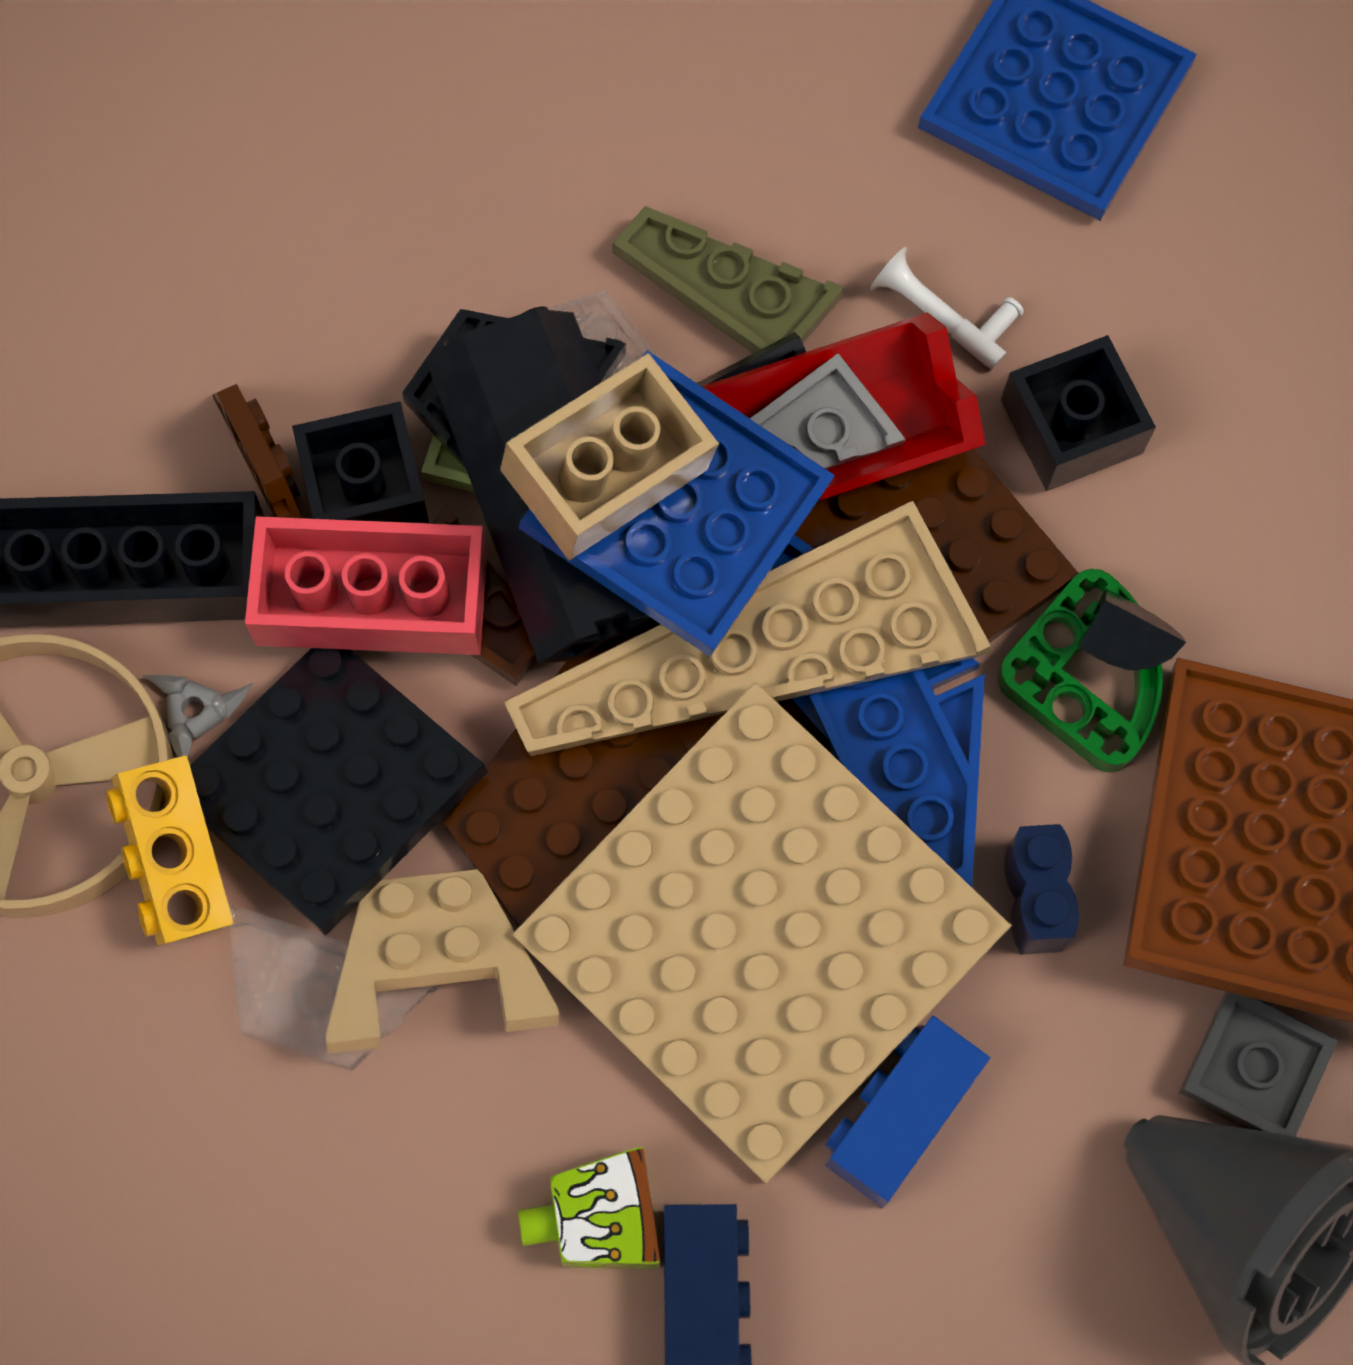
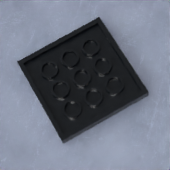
[190,648,488,936]

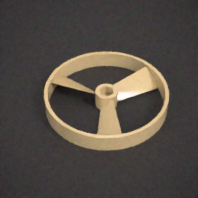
[0,634,174,918]

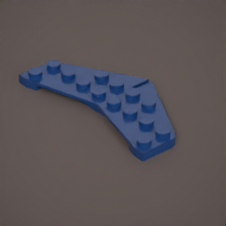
[770,535,985,887]

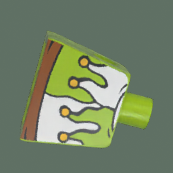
[518,1147,660,1269]

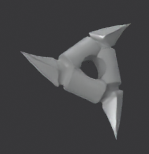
[143,675,254,758]

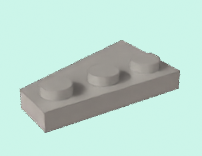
[750,354,906,469]

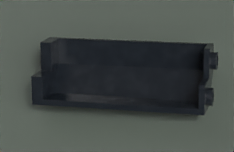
[426,306,661,663]

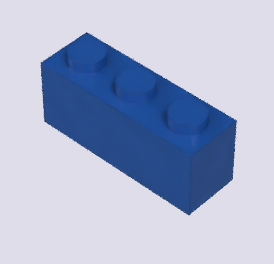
[824,1015,991,1209]

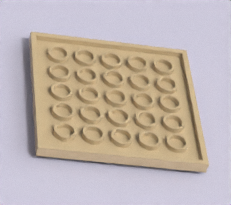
[512,682,1012,1184]

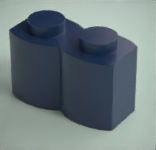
[1004,824,1079,955]

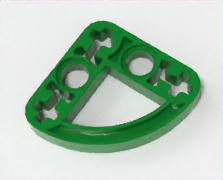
[997,568,1163,773]

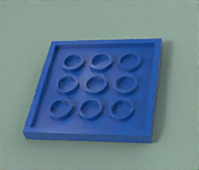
[918,0,1197,221]
[519,350,835,657]

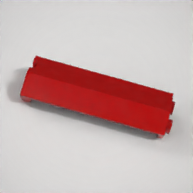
[702,312,986,501]

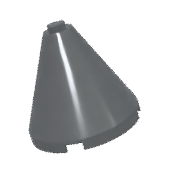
[1124,1115,1353,1365]

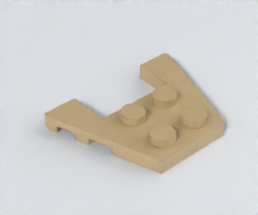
[326,869,559,1054]

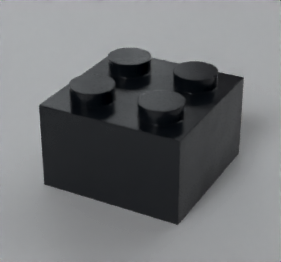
[1001,335,1156,491]
[292,401,429,524]

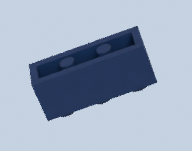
[663,1204,752,1365]

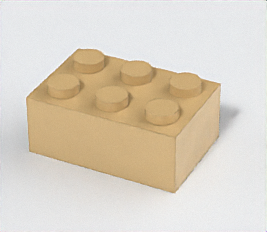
[500,353,719,561]

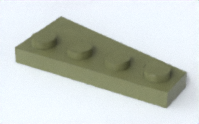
[612,206,844,353]

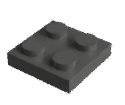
[1179,991,1338,1137]

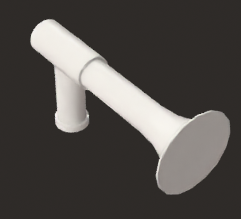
[870,247,1024,371]

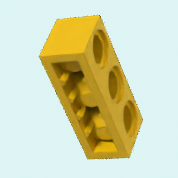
[106,755,234,946]

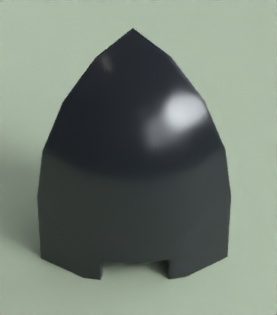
[1079,589,1186,670]

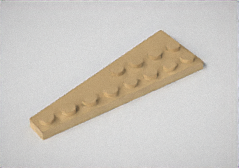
[504,501,991,756]

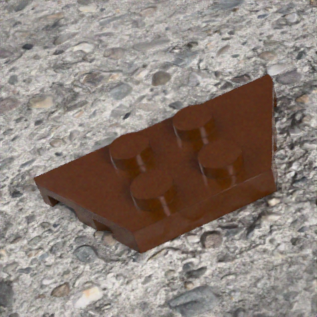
[212,384,302,518]

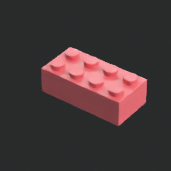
[245,517,488,655]

